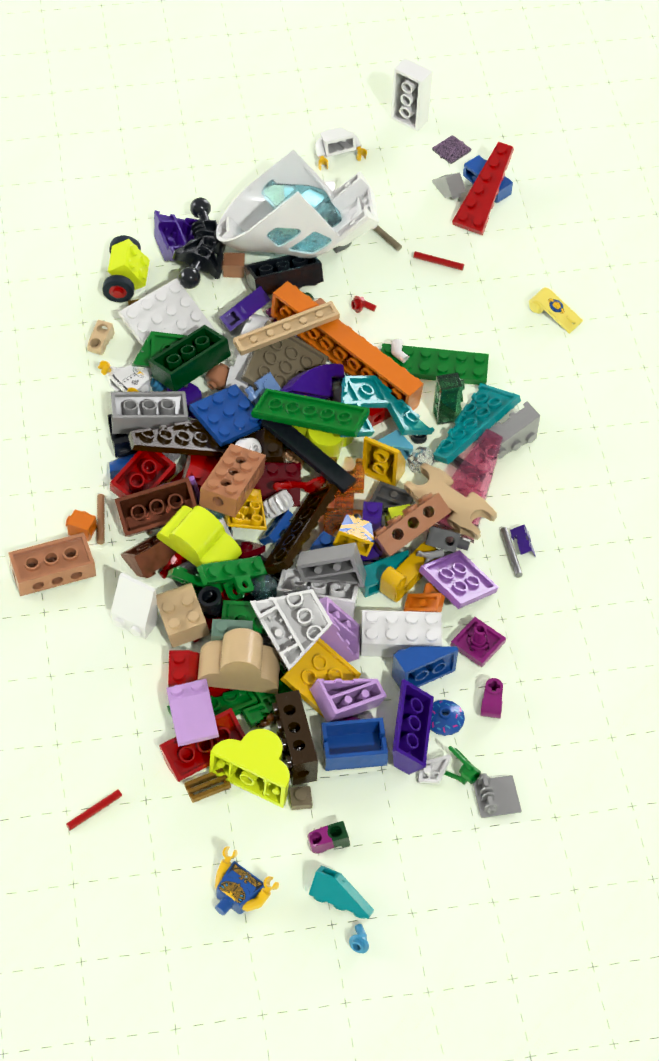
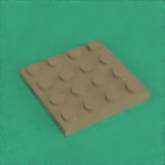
[241,320,328,389]

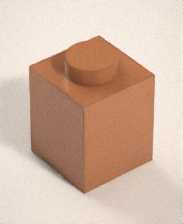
[222,253,245,278]

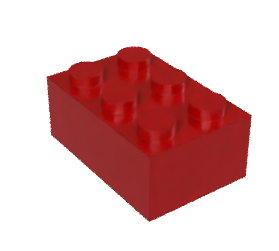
[110,451,176,498]

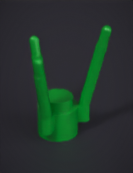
[444,746,481,785]

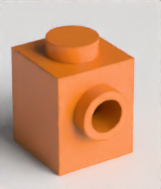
[66,509,97,542]

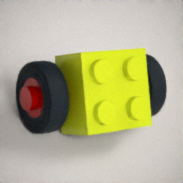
[102,235,150,303]

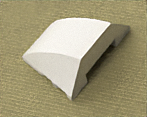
[250,589,333,671]

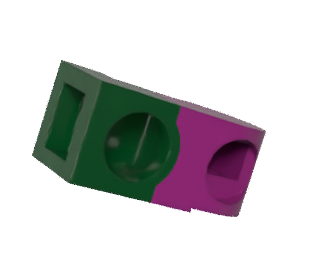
[307,821,350,853]

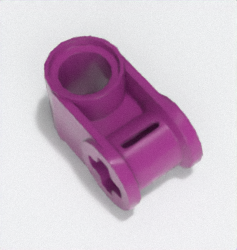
[480,678,503,719]

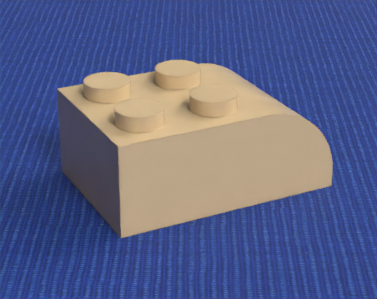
[156,583,210,648]

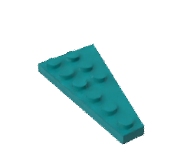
[433,383,521,464]

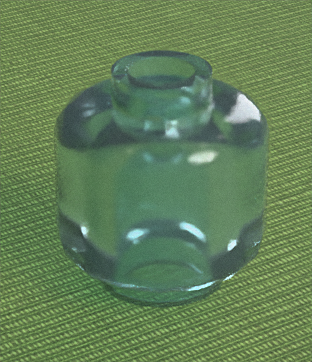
[252,575,278,601]

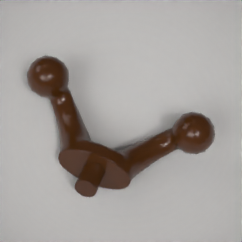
[256,713,274,728]

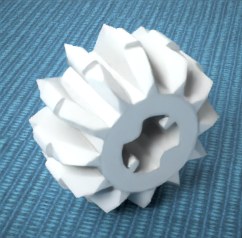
[263,490,294,519]

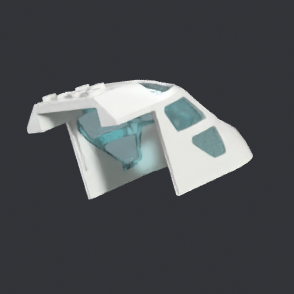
[216,148,379,258]

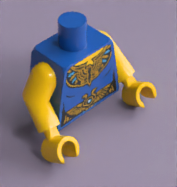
[215,846,279,916]

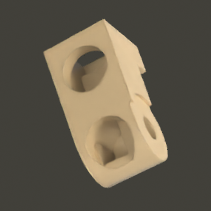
[87,319,115,355]

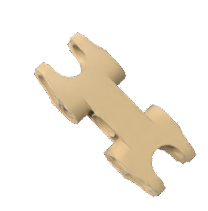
[404,463,497,540]

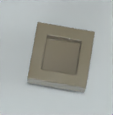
[289,786,313,810]

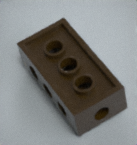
[272,690,318,786]

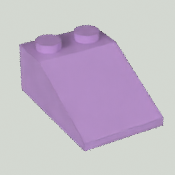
[166,679,219,747]

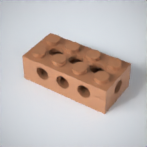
[199,444,266,518]
[373,493,452,558]
[8,533,96,596]

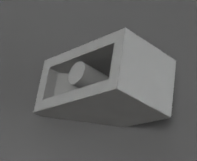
[432,172,466,200]

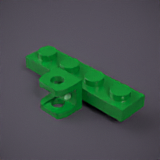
[197,556,267,601]

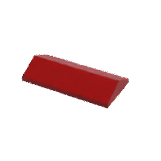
[159,708,245,782]

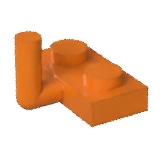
[403,583,445,612]

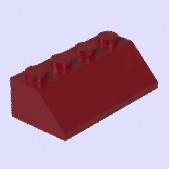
[254,462,301,507]

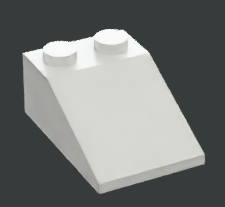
[111,573,158,640]

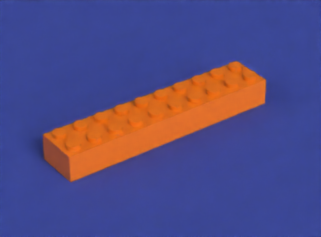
[271,281,424,411]

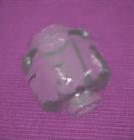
[407,446,435,474]

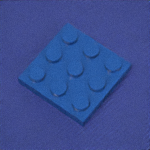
[189,384,263,447]

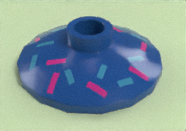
[430,700,465,736]

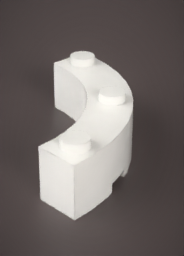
[225,314,275,391]

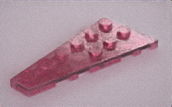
[437,429,503,544]

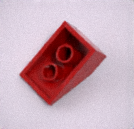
[181,455,221,491]
[168,650,230,697]

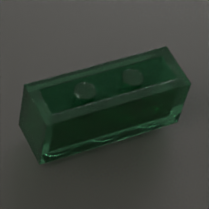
[433,372,465,425]

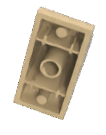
[197,628,280,694]

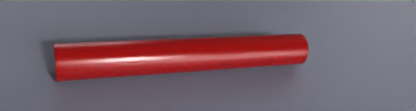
[413,251,465,271]
[66,789,122,831]

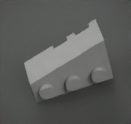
[479,401,541,461]
[297,542,367,588]

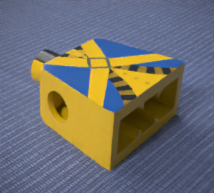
[333,514,374,557]

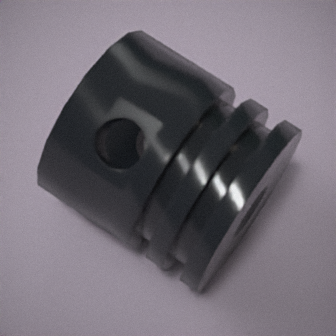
[198,586,223,619]

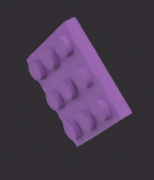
[419,550,499,609]

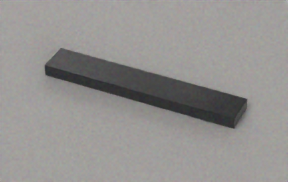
[261,420,357,494]

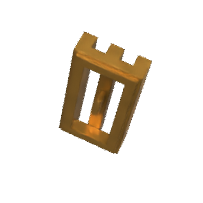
[184,768,231,803]

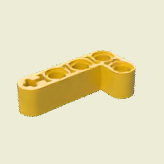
[380,541,440,602]

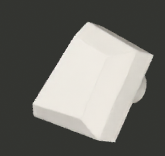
[418,754,452,784]

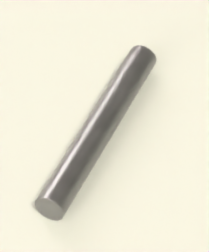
[500,527,523,578]

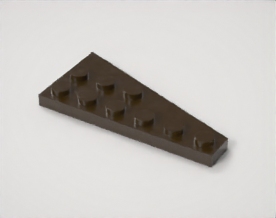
[128,419,237,457]

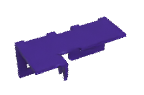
[510,524,536,557]

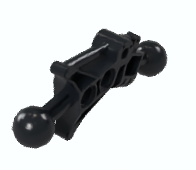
[172,197,226,289]

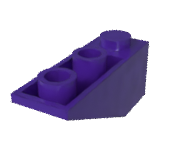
[219,286,271,333]

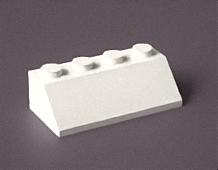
[276,568,359,618]

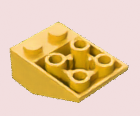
[220,489,267,530]

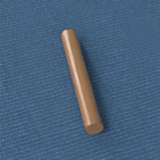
[97,494,105,545]

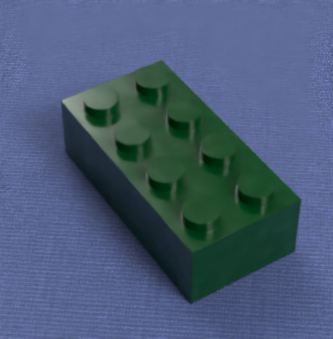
[148,325,231,391]

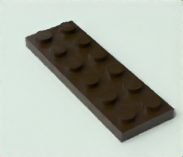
[264,484,338,576]

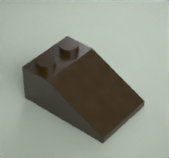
[236,428,286,463]

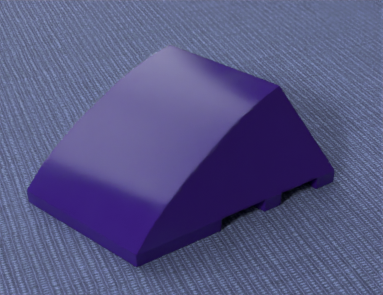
[154,210,198,261]

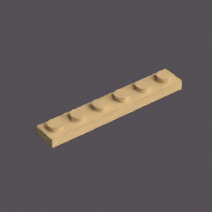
[233,301,340,356]

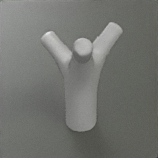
[416,549,444,565]

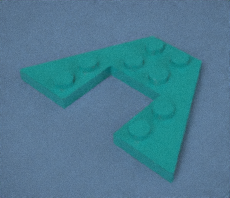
[340,375,435,437]

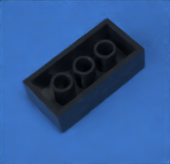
[244,255,324,295]

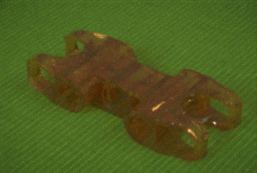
[324,457,365,536]

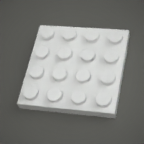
[119,278,217,346]

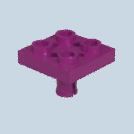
[450,617,506,668]

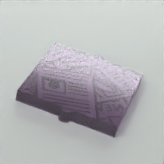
[432,135,472,164]

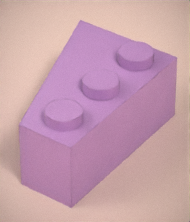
[319,597,360,662]
[310,679,387,722]

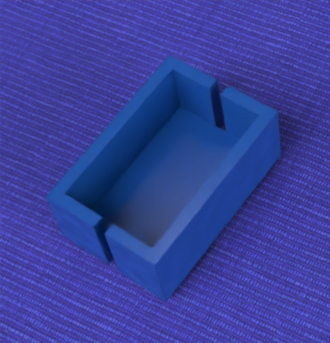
[321,717,388,771]

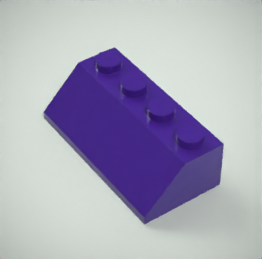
[392,679,434,775]

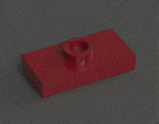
[237,542,266,559]

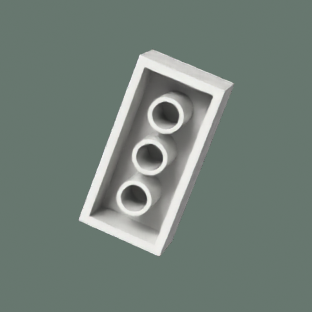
[390,58,433,132]
[361,610,442,657]

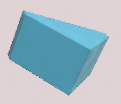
[377,429,413,461]

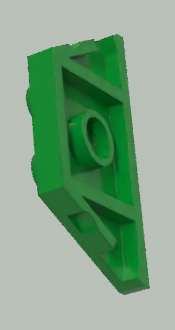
[132,331,187,368]

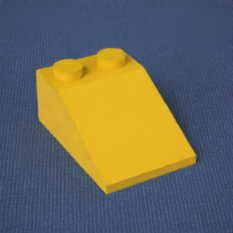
[361,436,406,486]

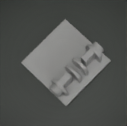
[473,773,522,818]

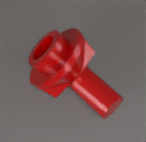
[351,296,377,313]

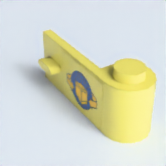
[529,287,583,334]

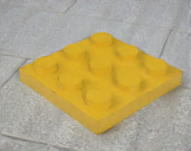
[280,638,361,717]

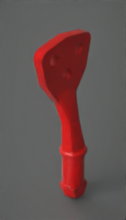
[273,476,326,493]

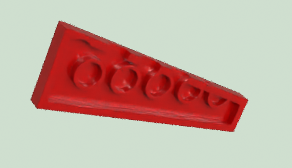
[452,141,514,236]

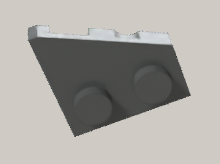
[369,481,414,513]

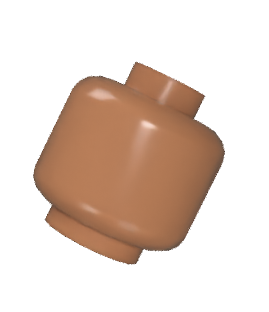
[205,363,230,390]

